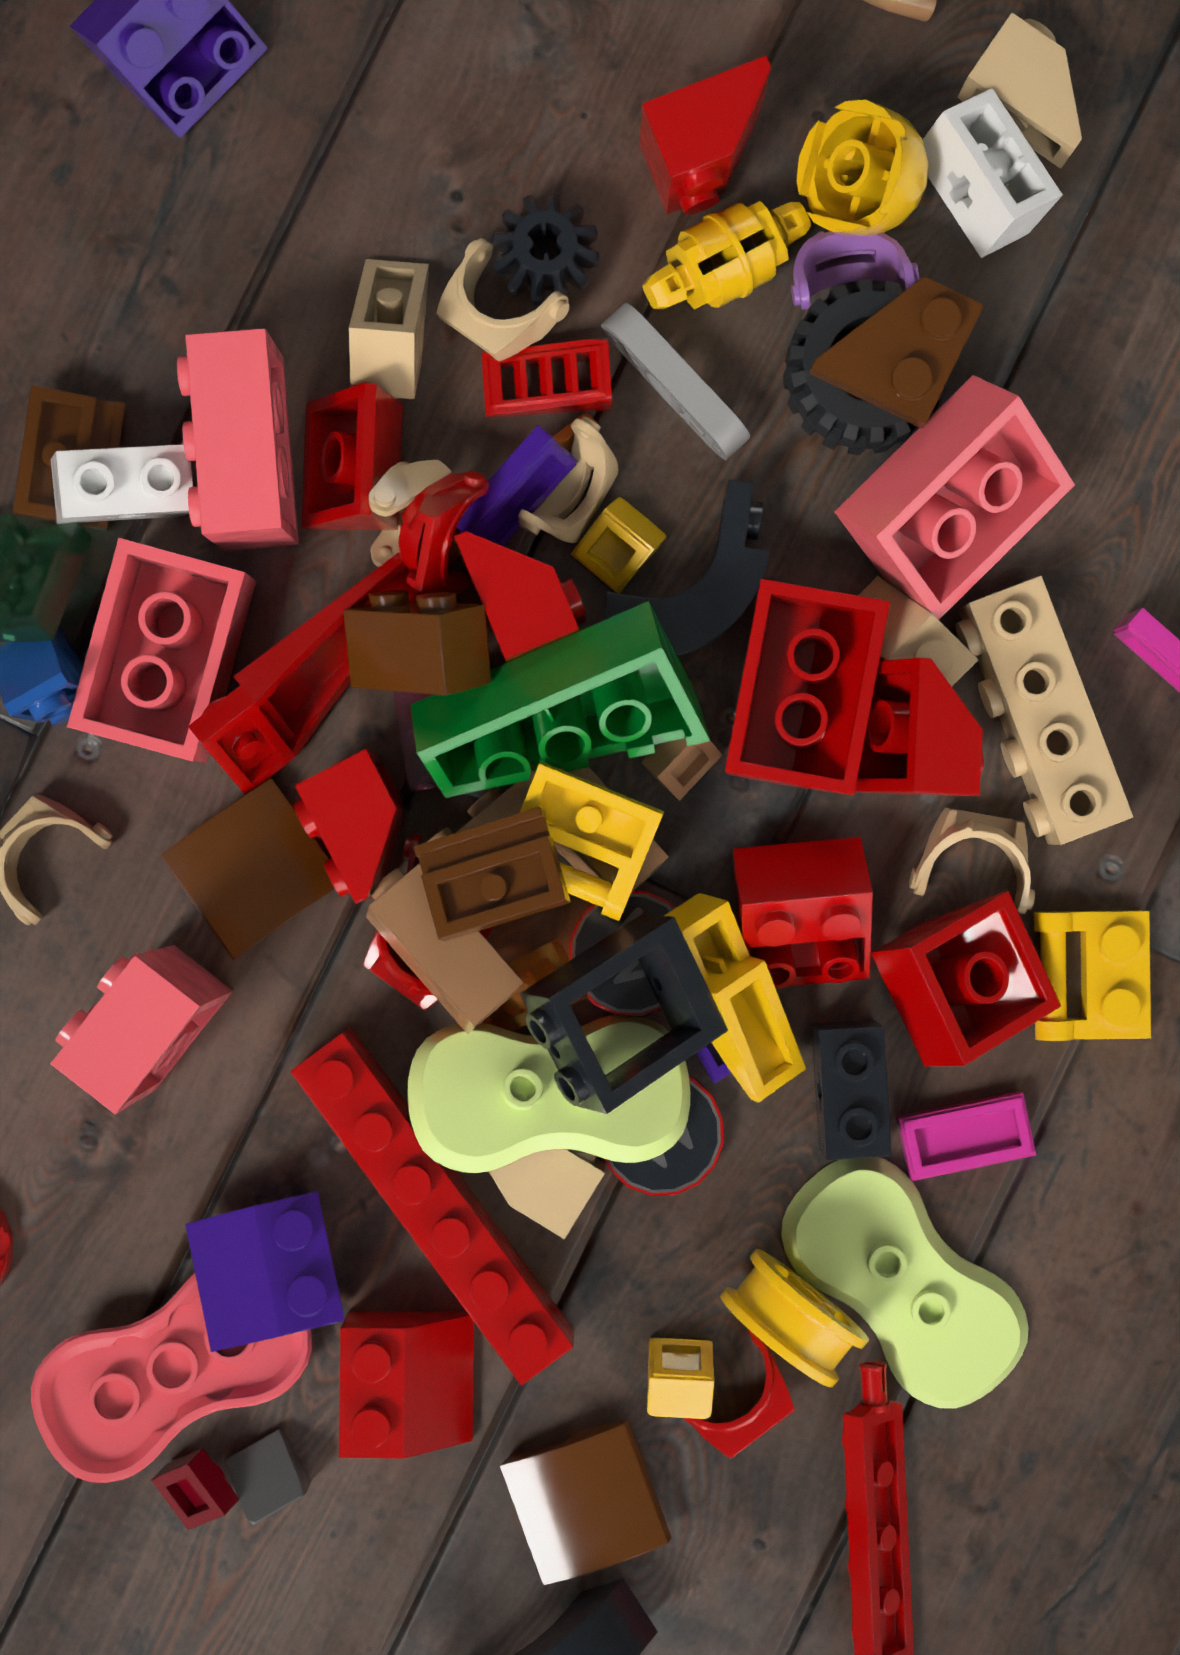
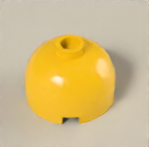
[796,100,929,236]

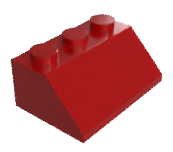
[725,579,891,796]

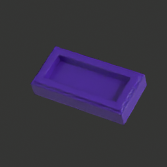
[457,425,578,546]

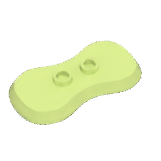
[407,1015,691,1173]
[781,1157,1029,1409]

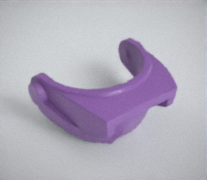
[791,231,919,310]

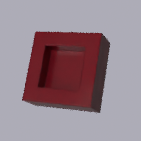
[151,1448,240,1530]

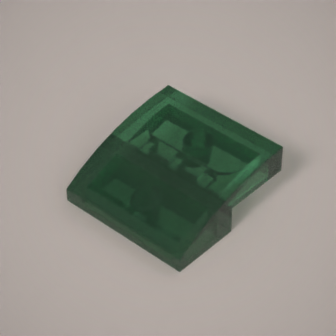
[0,513,92,642]

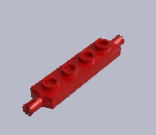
[842,1361,914,1655]

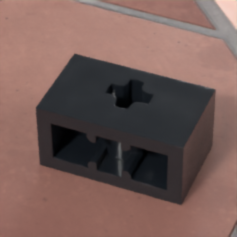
[811,1020,892,1160]

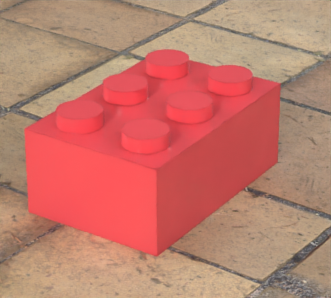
[177,329,299,551]
[834,375,1075,620]
[67,538,257,764]
[50,945,233,1114]

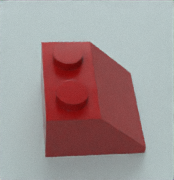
[639,55,771,215]
[454,531,586,662]
[855,658,984,796]
[871,891,1061,1066]
[339,1311,474,1459]

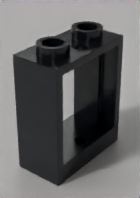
[519,914,729,1114]

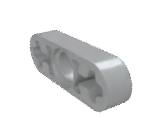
[601,302,750,460]

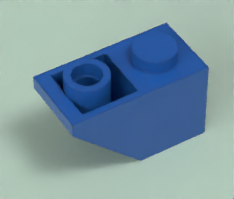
[0,620,83,726]

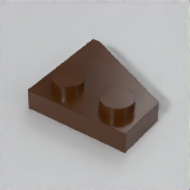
[809,276,984,429]

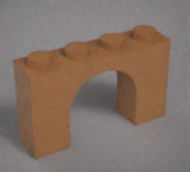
[366,767,668,1034]

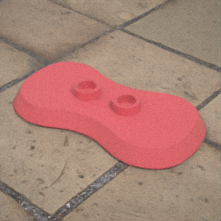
[31,1273,312,1483]

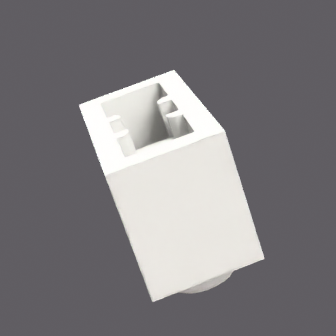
[923,88,1063,258]
[51,445,193,524]

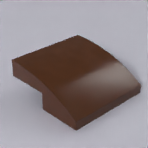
[160,778,335,960]
[500,1419,672,1585]

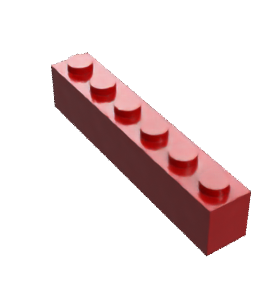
[290,1026,574,1386]

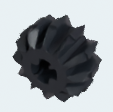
[492,192,599,306]

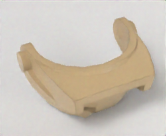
[437,238,569,362]
[518,416,619,543]
[369,460,452,567]
[0,794,113,926]
[909,808,1035,914]

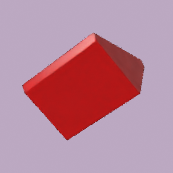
[301,382,403,530]

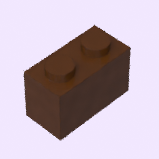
[343,590,491,695]

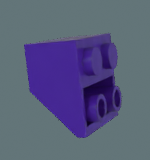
[70,0,268,138]

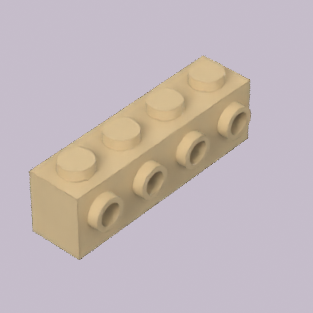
[955,575,1133,845]

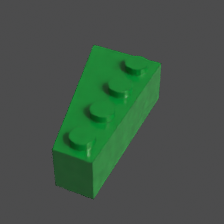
[411,601,710,798]

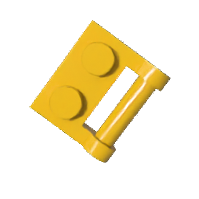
[520,762,664,921]
[1034,910,1151,1041]

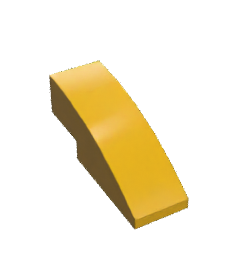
[664,893,806,1103]

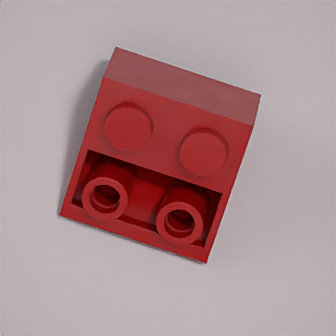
[293,749,407,904]
[733,837,873,989]

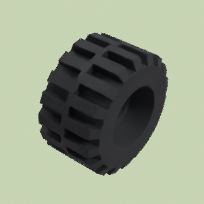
[783,279,952,455]

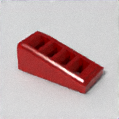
[481,338,612,418]

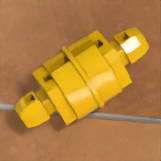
[642,201,811,309]

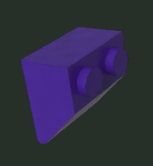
[185,1191,345,1352]

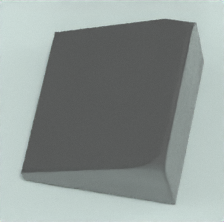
[224,1427,311,1526]

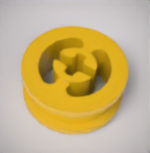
[720,1249,869,1388]

